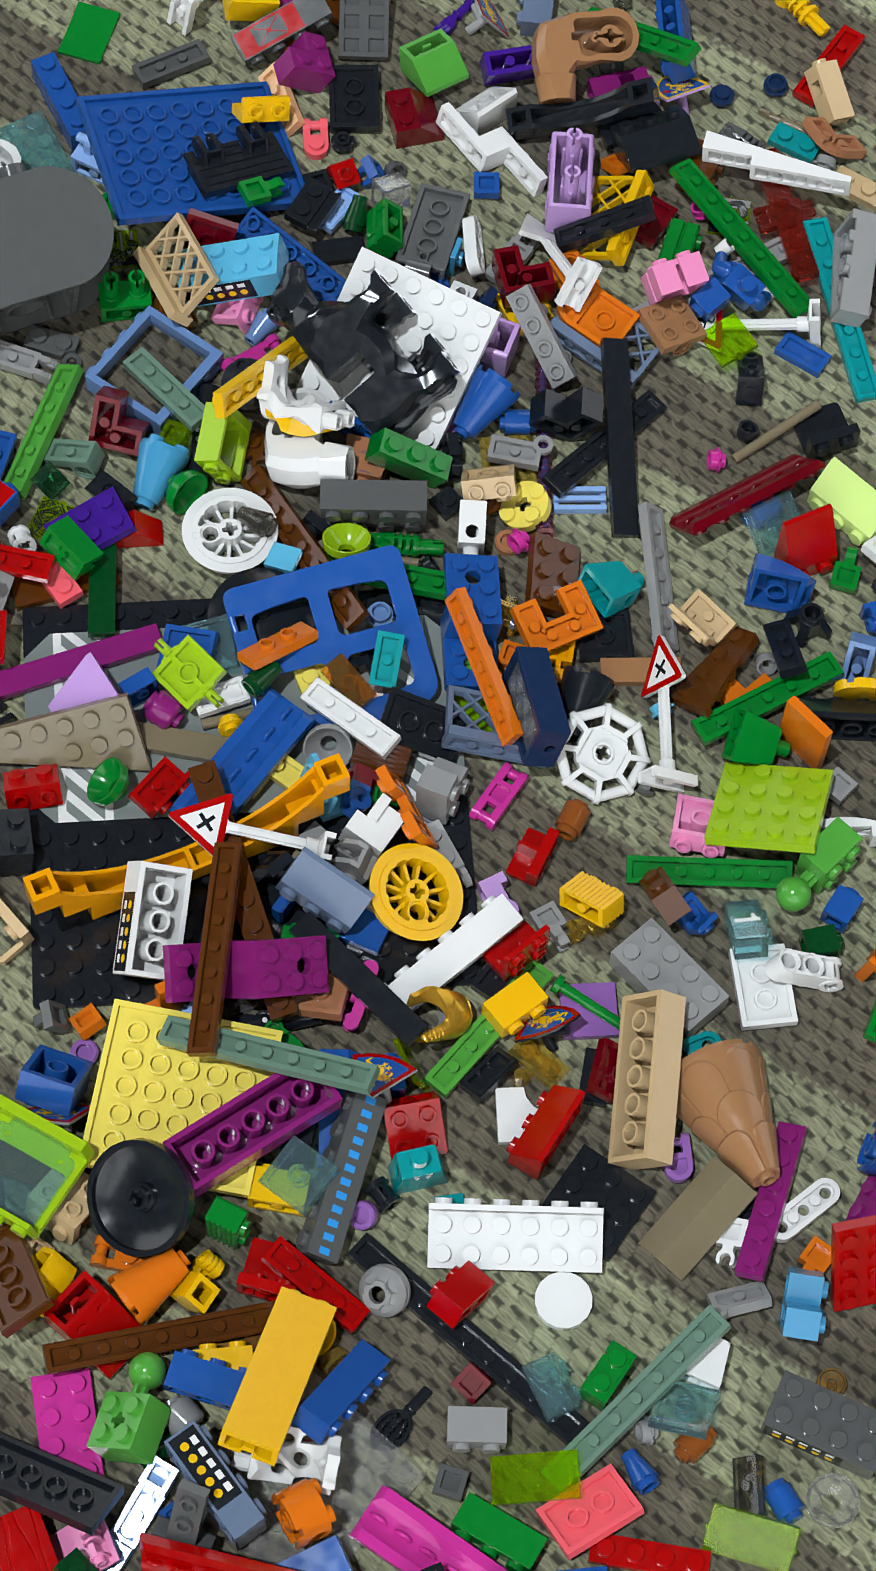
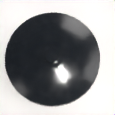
[208,568,315,667]
[87,1138,194,1257]

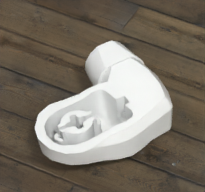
[264,388,356,489]

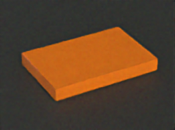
[780,696,833,769]

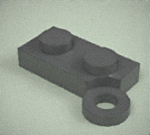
[23,324,82,367]

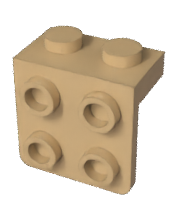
[668,588,738,648]
[25,1169,90,1246]

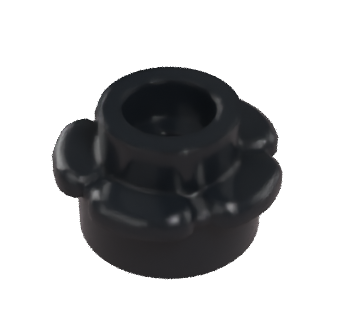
[331,131,355,154]

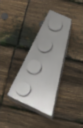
[830,208,876,327]

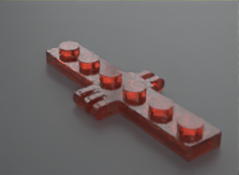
[753,147,819,282]

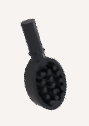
[370,1386,433,1453]

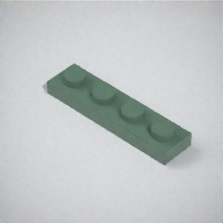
[122,347,205,432]

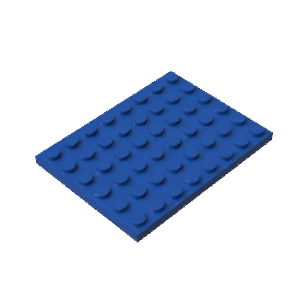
[76,81,305,226]

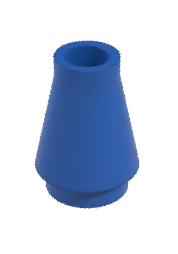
[621,1448,660,1495]

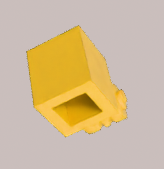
[170,1249,225,1314]

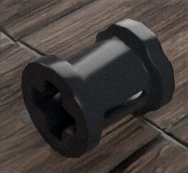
[364,1176,402,1215]

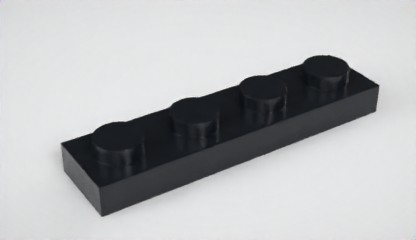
[553,195,657,253]

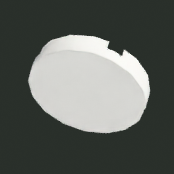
[534,1272,592,1330]

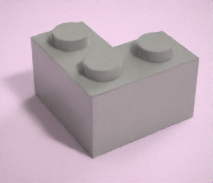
[416,757,470,825]

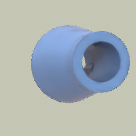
[244,308,278,346]

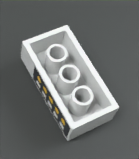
[113,861,193,981]

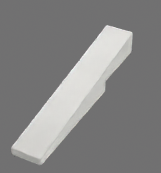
[702,131,852,196]

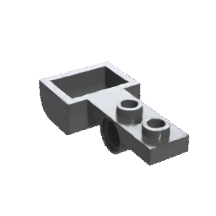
[151,1479,217,1550]

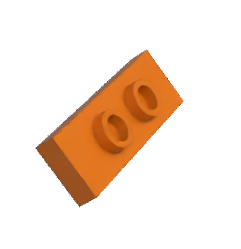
[237,621,318,671]

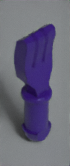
[433,0,475,35]

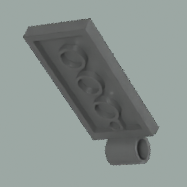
[395,183,470,279]

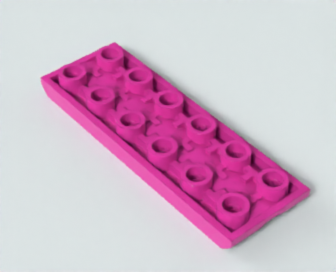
[349,1485,508,1571]

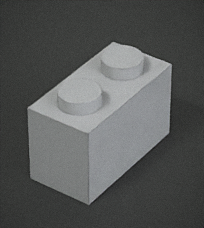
[446,1406,507,1454]

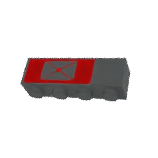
[230,0,332,66]

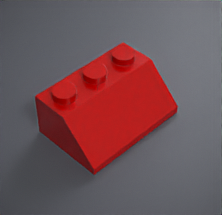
[506,1085,586,1180]

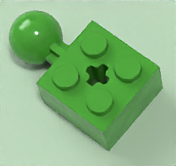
[776,817,863,912]
[86,1352,172,1465]

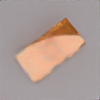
[320,653,376,708]

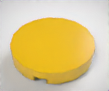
[833,677,876,701]

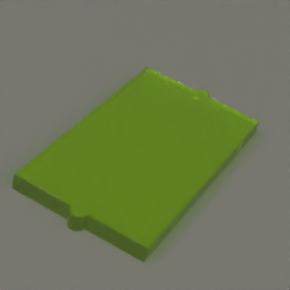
[701,1502,800,1571]

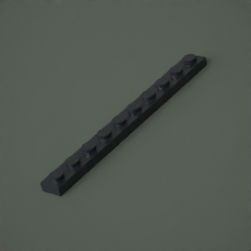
[347,1232,588,1446]

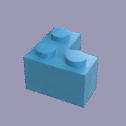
[779,1267,829,1342]

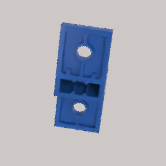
[440,553,503,691]

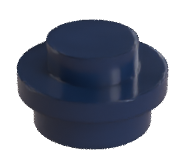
[763,73,788,97]
[709,84,735,108]

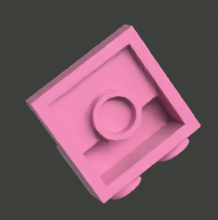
[669,794,725,858]

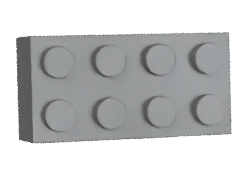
[608,918,729,1040]

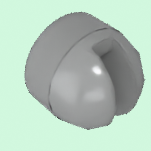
[755,652,777,676]

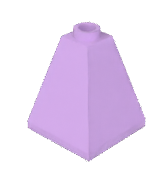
[48,652,120,712]

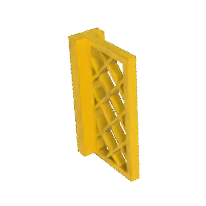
[578,170,655,266]

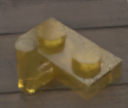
[509,1039,570,1090]

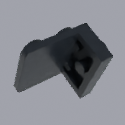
[793,403,861,460]

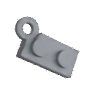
[486,434,554,471]
[705,1281,772,1320]

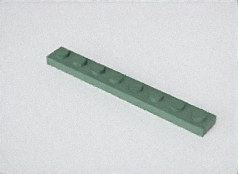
[157,1015,380,1096]
[541,1305,732,1494]

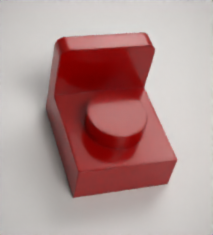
[326,158,361,190]

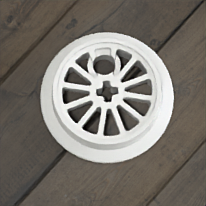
[182,488,278,574]

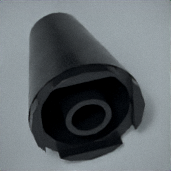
[560,665,615,744]

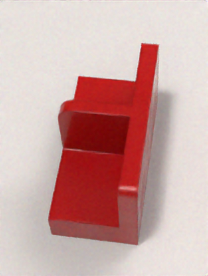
[506,827,560,887]

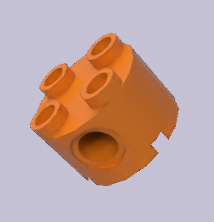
[272,1478,336,1550]

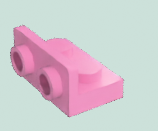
[211,296,264,333]

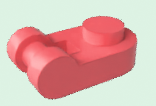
[302,118,329,160]

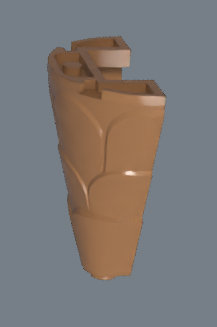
[676,1039,780,1188]

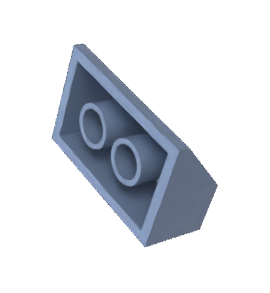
[275,847,375,935]

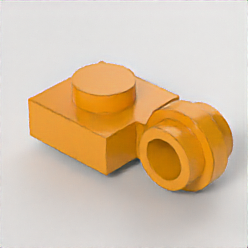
[548,641,576,685]

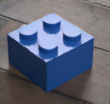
[15,1044,93,1117]

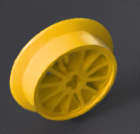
[369,843,463,941]

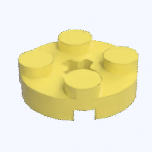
[499,481,552,532]

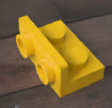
[232,95,291,123]

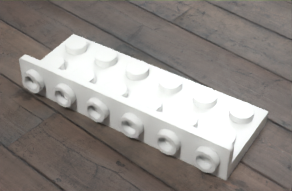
[427,1197,604,1273]

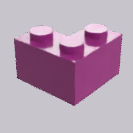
[273,31,335,93]

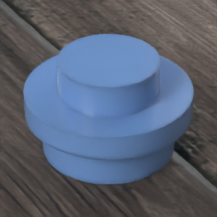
[367,602,393,627]

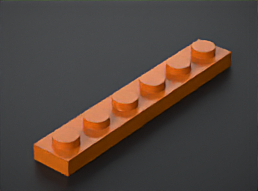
[445,587,524,747]

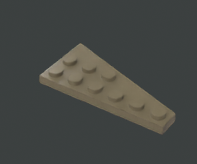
[0,692,152,771]

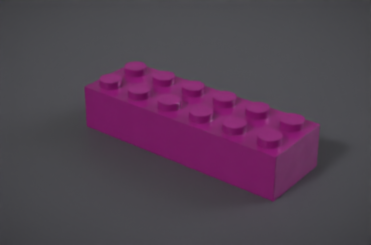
[163,1073,343,1198]

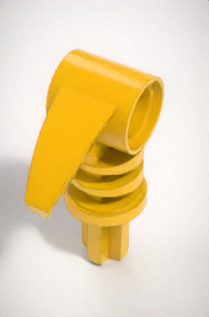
[774,0,830,37]

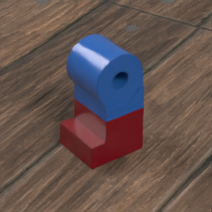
[340,762,379,818]

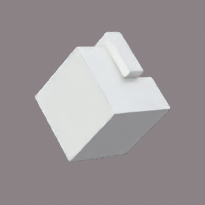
[338,793,403,861]

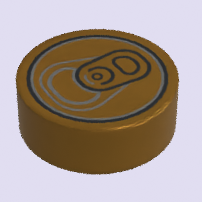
[816,1368,847,1395]

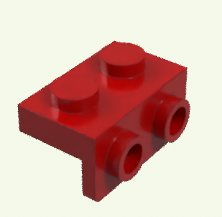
[128,756,190,819]
[2,764,63,810]

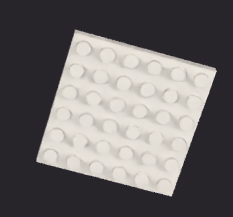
[297,247,502,450]

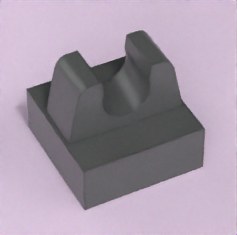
[33,1000,70,1035]

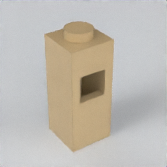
[804,58,855,127]

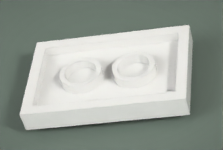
[728,943,798,1031]

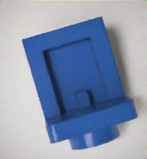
[677,891,718,935]

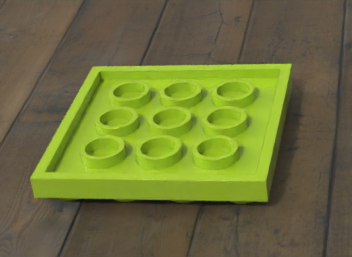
[704,762,834,854]

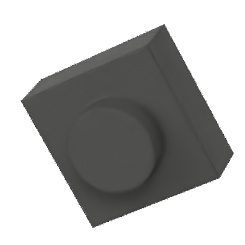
[432,1463,469,1502]

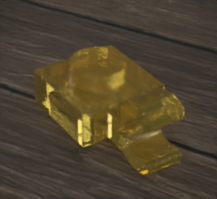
[566,915,616,943]

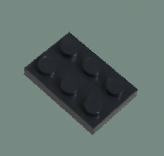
[329,65,380,133]
[379,686,466,762]

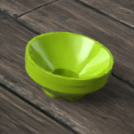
[322,523,371,559]

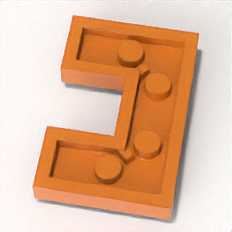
[509,580,604,652]
[375,764,438,849]

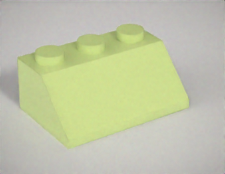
[807,457,876,546]

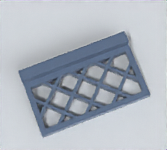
[550,315,660,390]
[441,685,546,769]

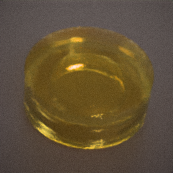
[320,1347,348,1375]

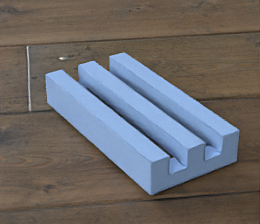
[553,486,607,514]

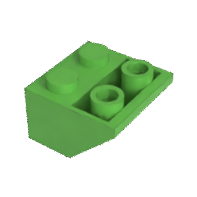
[399,28,469,97]

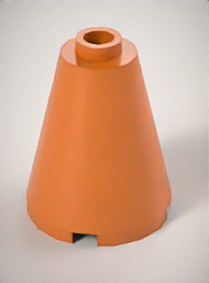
[106,1248,190,1326]

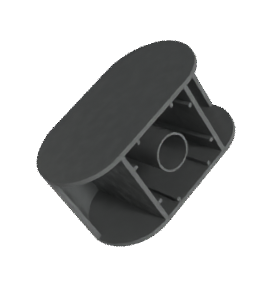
[0,163,114,336]

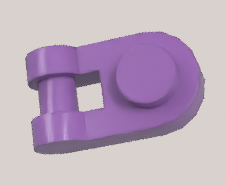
[663,1132,693,1184]

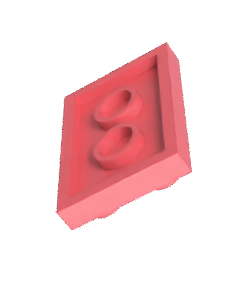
[535,1463,644,1560]

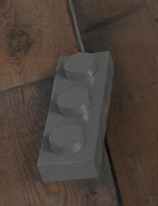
[132,39,210,90]

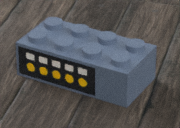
[164,1420,268,1551]

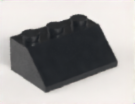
[610,106,702,174]

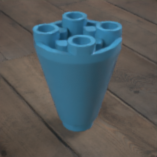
[133,433,190,511]

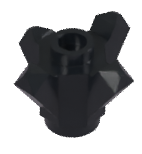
[784,603,832,647]

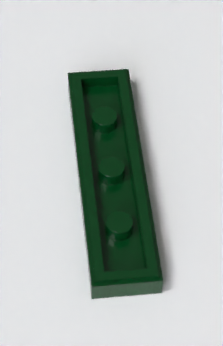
[88,542,117,638]

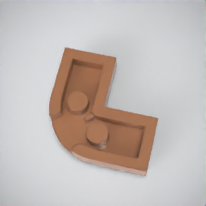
[801,116,867,159]

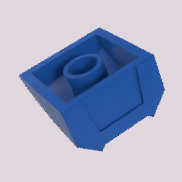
[744,553,817,613]

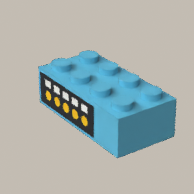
[178,233,289,307]

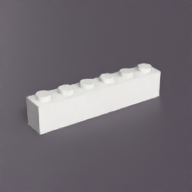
[384,894,524,1012]

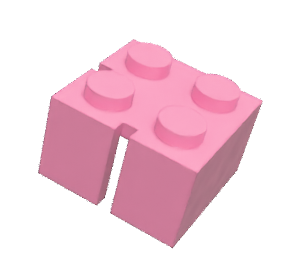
[640,250,710,305]

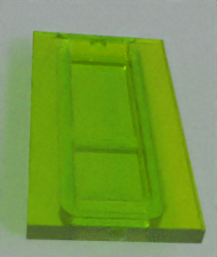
[490,1449,581,1506]

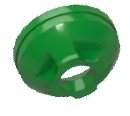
[166,470,208,515]
[87,757,130,806]

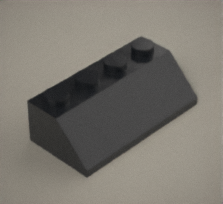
[798,696,876,742]

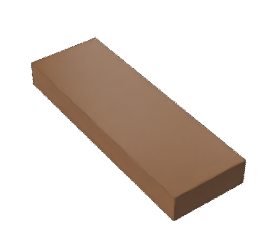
[600,657,682,686]

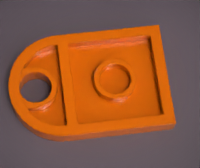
[557,284,640,348]

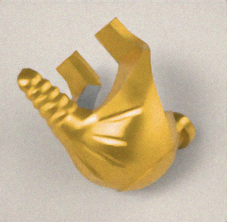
[407,986,473,1043]

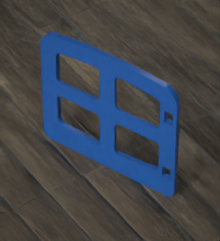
[223,545,438,740]

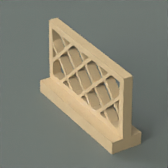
[133,212,220,327]

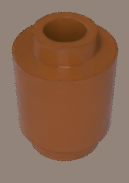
[555,799,591,841]
[673,1419,717,1464]

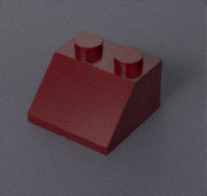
[384,87,445,149]

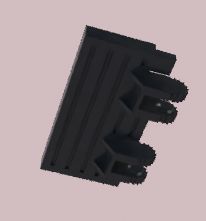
[183,121,294,199]

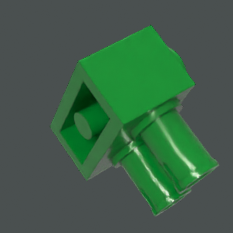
[98,269,152,322]

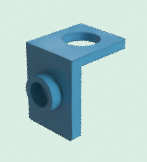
[446,237,465,277]

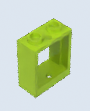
[194,402,252,484]

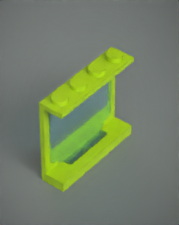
[0,1094,95,1240]

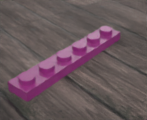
[734,1121,807,1282]

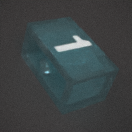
[724,899,773,960]

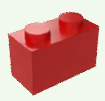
[427,1260,495,1329]

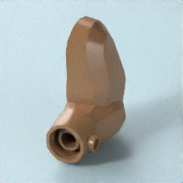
[532,8,639,104]

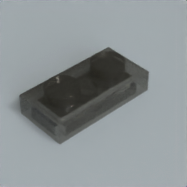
[732,1454,766,1520]

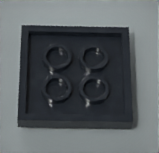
[541,1144,656,1262]

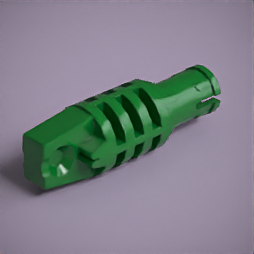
[370,532,444,558]

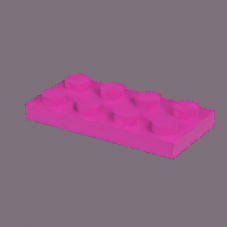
[30,1368,104,1477]

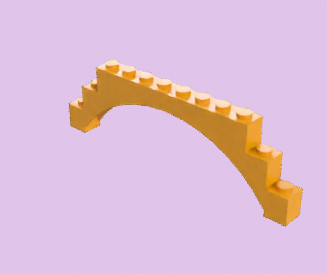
[23,753,350,920]

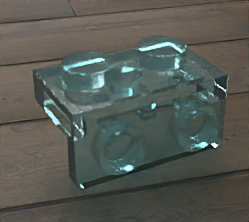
[521,1352,582,1422]

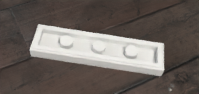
[300,677,402,760]

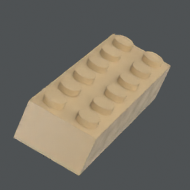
[608,989,686,1170]

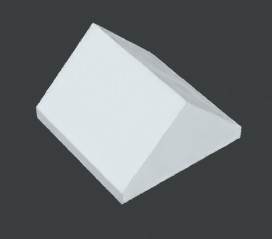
[456,86,518,136]

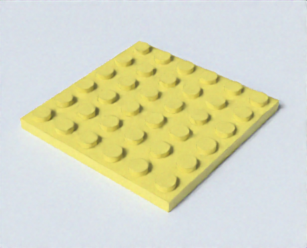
[83,999,283,1198]

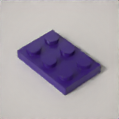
[43,486,137,550]

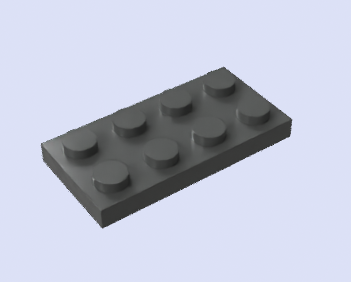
[338,0,389,61]

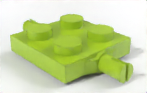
[152,635,227,712]

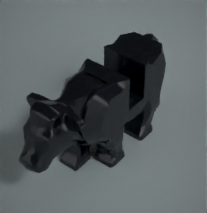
[266,261,461,434]

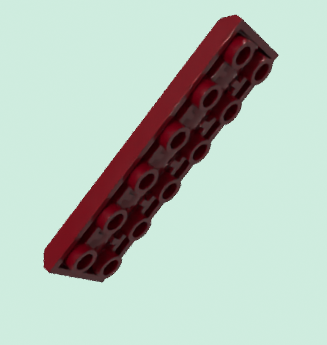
[669,454,826,536]

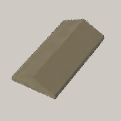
[638,1157,758,1282]

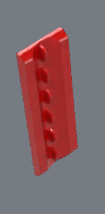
[140,1532,297,1571]

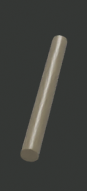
[731,400,822,464]

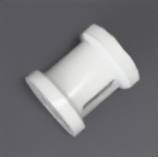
[7,525,37,551]

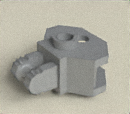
[329,838,390,888]

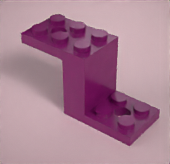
[163,935,329,1003]

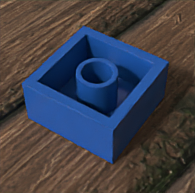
[118,667,159,708]

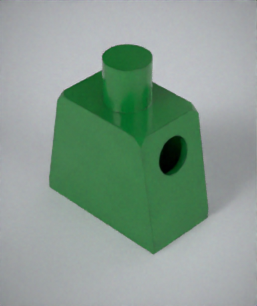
[721,708,790,765]

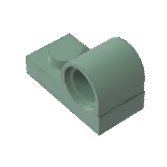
[43,438,105,480]

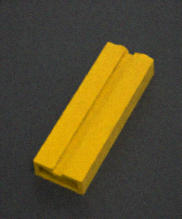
[217,1287,337,1466]

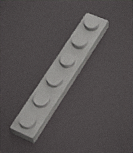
[638,501,679,653]

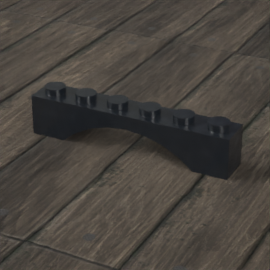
[506,77,661,142]

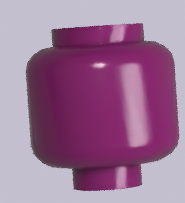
[143,690,185,730]

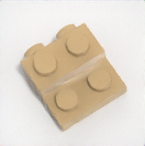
[461,464,517,502]

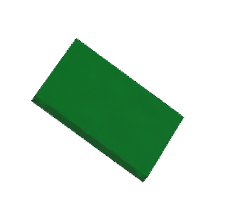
[58,2,120,65]

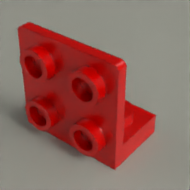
[483,921,550,982]
[383,1091,448,1161]
[236,1237,297,1303]

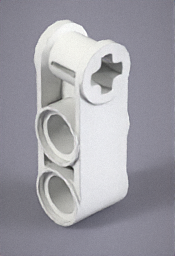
[765,948,844,992]

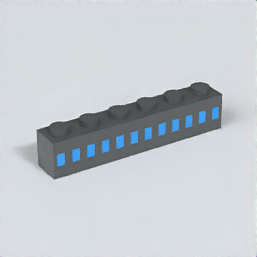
[296,1090,387,1265]

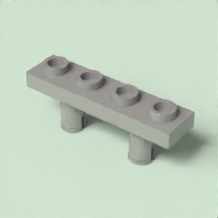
[506,284,577,389]

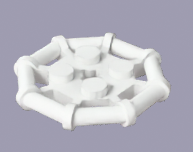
[557,703,651,805]

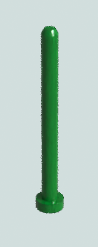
[550,974,621,1030]

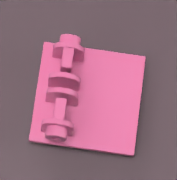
[49,1519,121,1571]

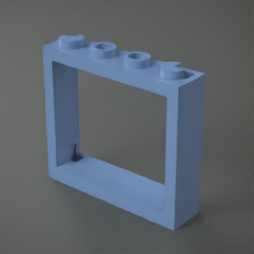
[85,305,224,437]

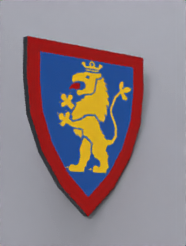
[514,1005,581,1052]

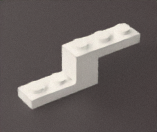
[436,102,548,198]

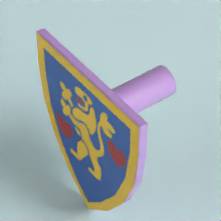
[656,77,711,115]

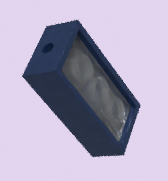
[502,646,571,767]

